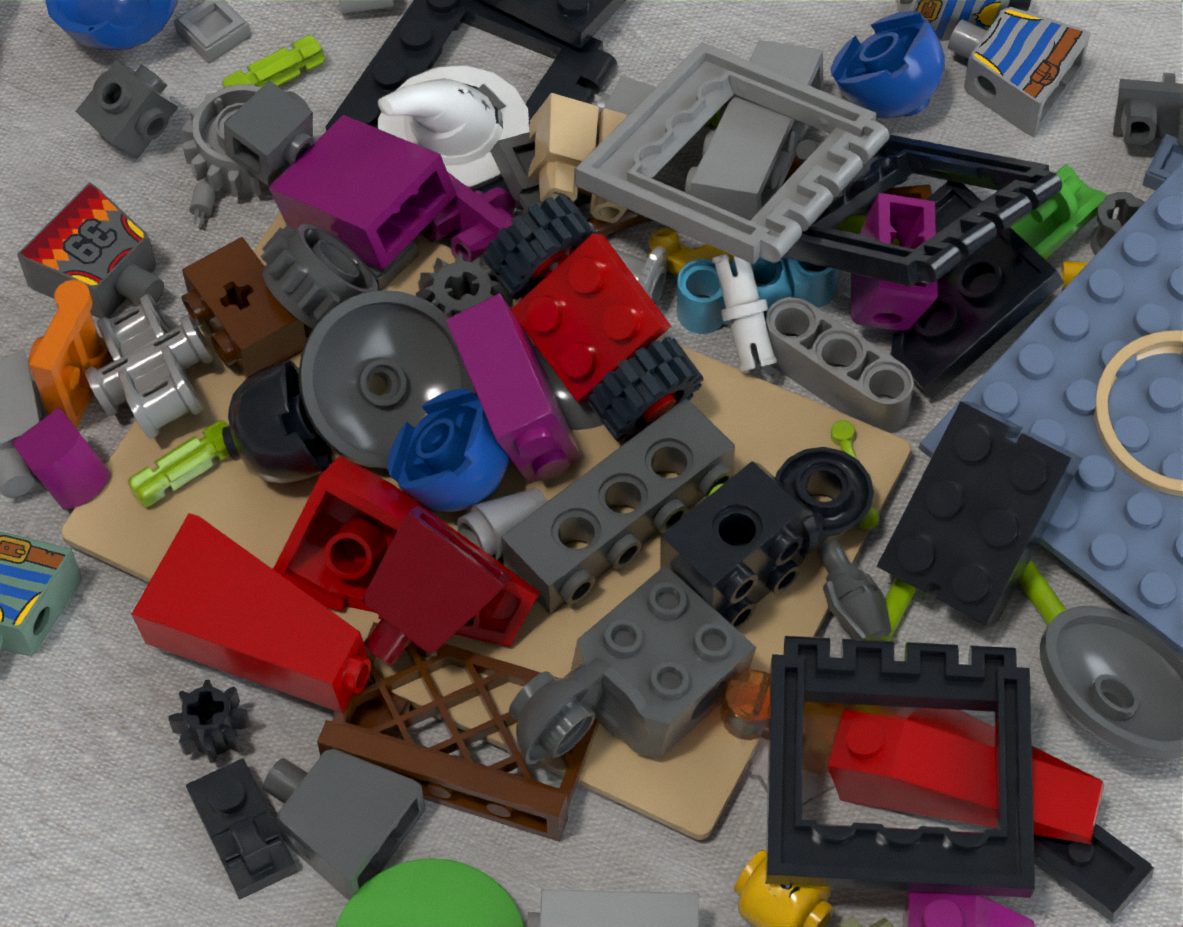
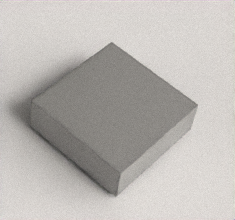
[174,0,251,64]

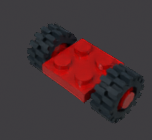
[483,195,704,442]

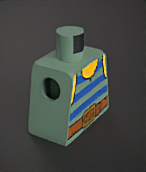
[0,531,82,656]

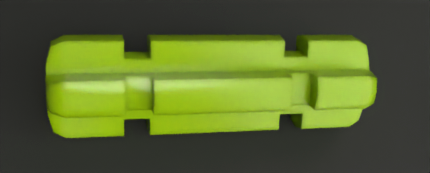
[222,35,325,88]
[128,420,229,507]

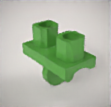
[1011,164,1107,260]

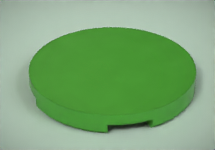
[336,858,524,927]

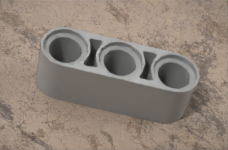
[766,297,914,433]

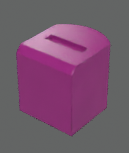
[12,407,111,509]

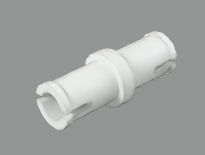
[712,254,777,372]

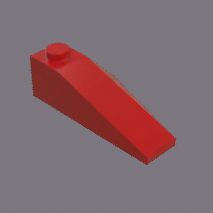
[273,455,540,646]
[828,704,1104,844]

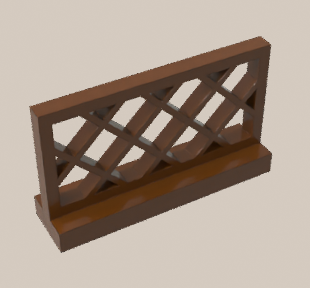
[317,622,600,842]

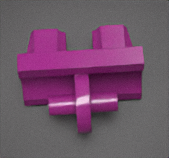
[420,171,516,262]

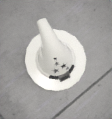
[378,65,529,191]

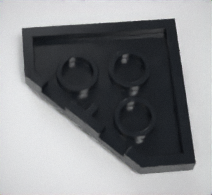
[890,181,1064,399]

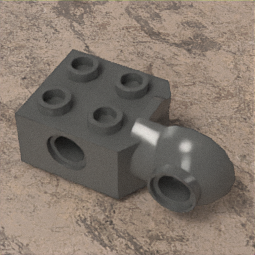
[509,565,757,764]

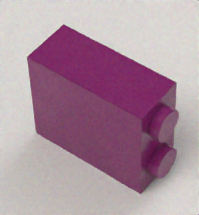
[269,115,457,270]
[446,293,583,484]

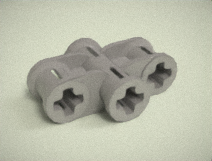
[85,293,214,439]

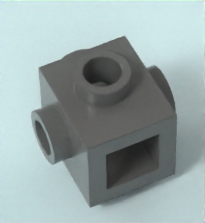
[75,59,178,159]

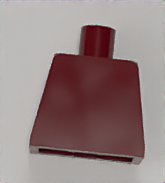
[362,505,512,665]

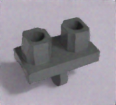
[1113,73,1183,147]

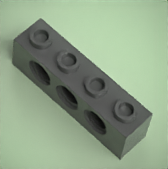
[501,398,735,615]

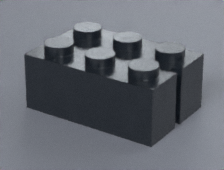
[876,401,1083,625]

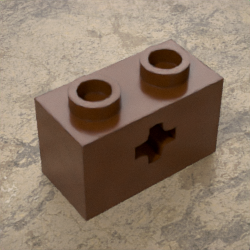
[181,237,307,378]

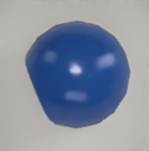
[45,0,178,50]

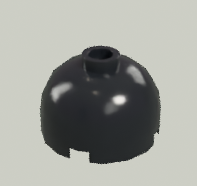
[222,361,332,484]

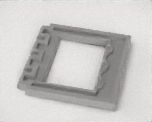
[575,42,890,264]

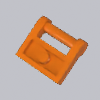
[28,280,111,429]

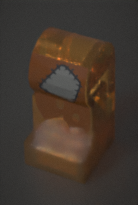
[720,669,845,775]

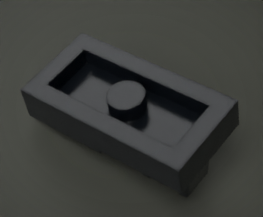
[186,758,298,900]

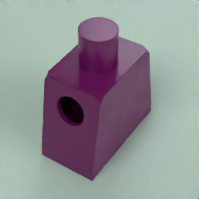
[851,193,938,331]

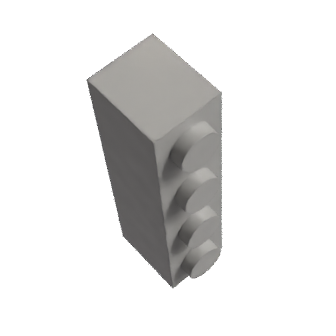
[685,40,824,220]

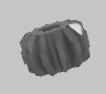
[416,251,514,318]

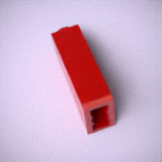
[131,513,371,713]

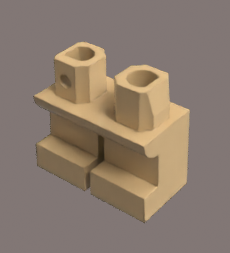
[528,93,628,223]

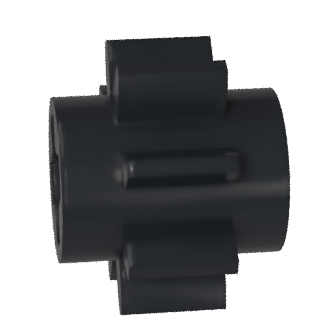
[169,679,251,763]

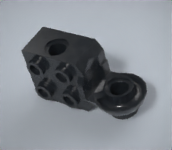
[660,447,874,630]

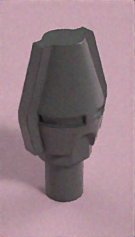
[817,540,892,640]

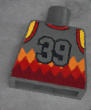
[17,182,164,319]

